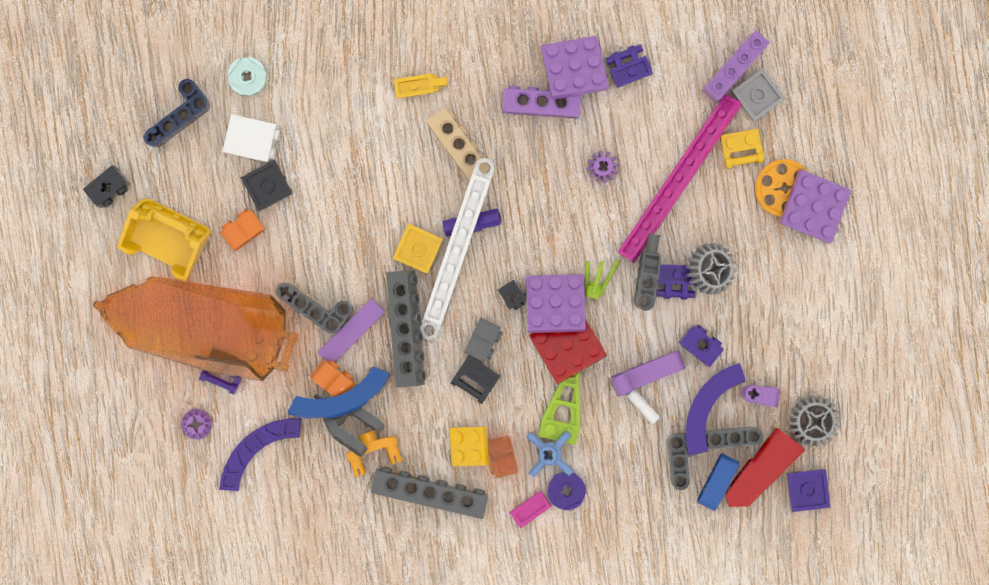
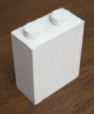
[222,114,280,163]

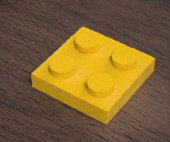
[393,224,443,274]
[449,426,489,466]

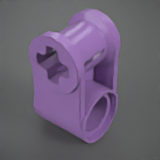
[741,385,780,407]

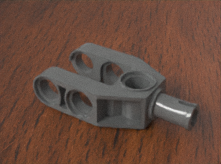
[633,233,661,311]
[312,394,385,457]

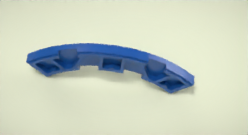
[288,367,390,419]

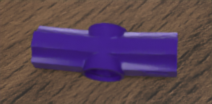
[442,209,502,237]

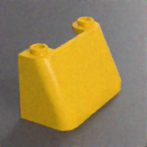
[116,198,211,282]

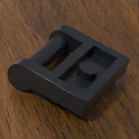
[450,355,501,404]

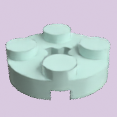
[228,57,267,96]

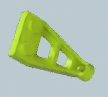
[538,372,580,445]

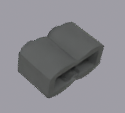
[464,317,503,362]

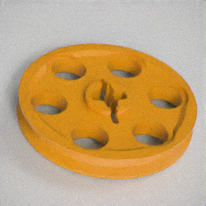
[755,159,808,217]

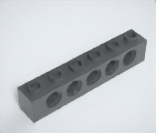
[386,270,426,387]
[370,466,488,519]

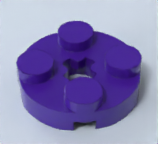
[547,472,586,510]

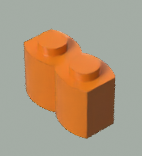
[220,209,266,252]
[310,358,355,397]

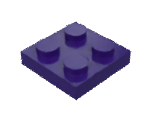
[787,469,830,512]

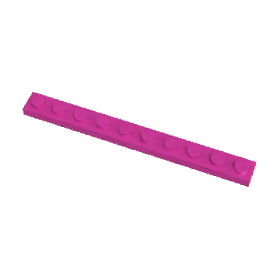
[618,94,742,263]

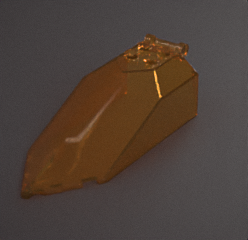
[93,276,299,382]

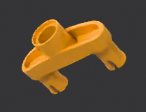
[345,430,403,477]

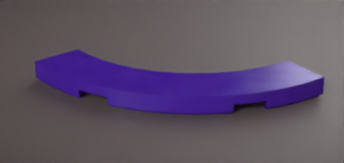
[685,363,746,457]
[219,418,302,491]

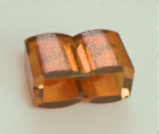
[487,435,519,478]

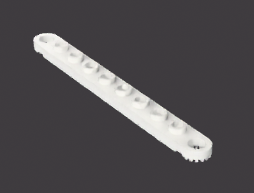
[420,158,495,340]

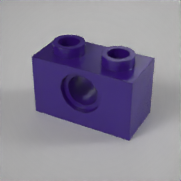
[678,324,724,367]

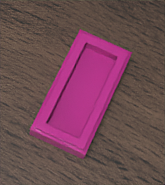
[509,490,552,528]

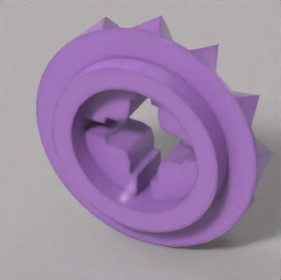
[181,409,212,440]

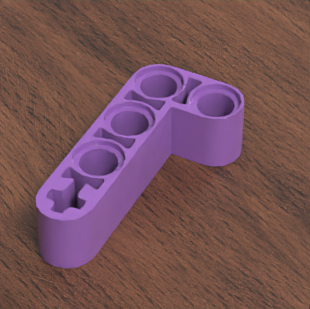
[609,350,686,396]

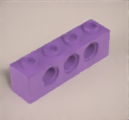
[702,30,770,103]
[503,86,581,119]

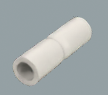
[626,389,660,424]

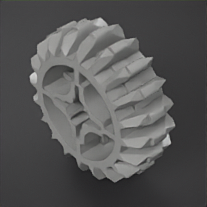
[686,243,737,295]
[788,395,841,447]

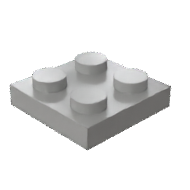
[731,68,785,122]

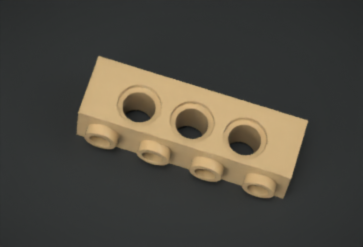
[425,107,490,182]

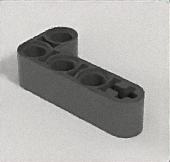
[276,283,353,333]

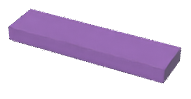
[317,298,385,362]

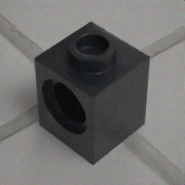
[498,280,526,310]

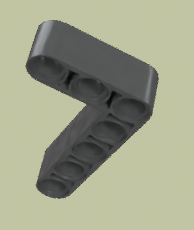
[667,426,763,490]

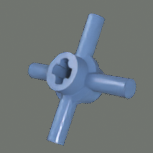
[526,430,574,477]

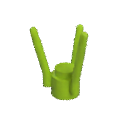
[584,260,620,299]

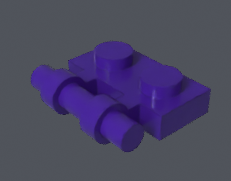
[605,44,653,88]
[656,264,695,300]

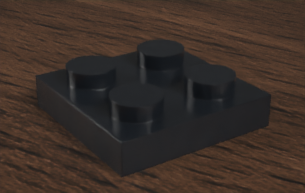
[241,160,293,212]

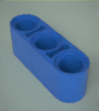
[697,453,739,511]

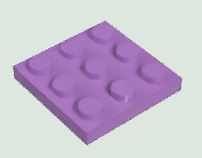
[540,36,609,100]
[779,170,851,244]
[526,274,586,333]

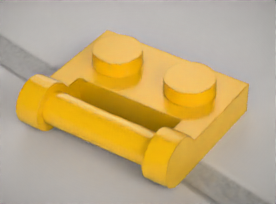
[720,128,764,169]

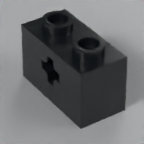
[83,165,131,208]

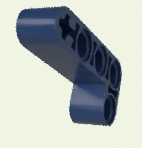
[143,79,210,148]

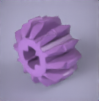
[586,151,619,183]

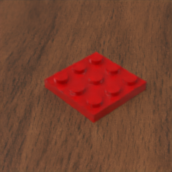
[529,319,607,385]

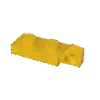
[394,73,448,99]

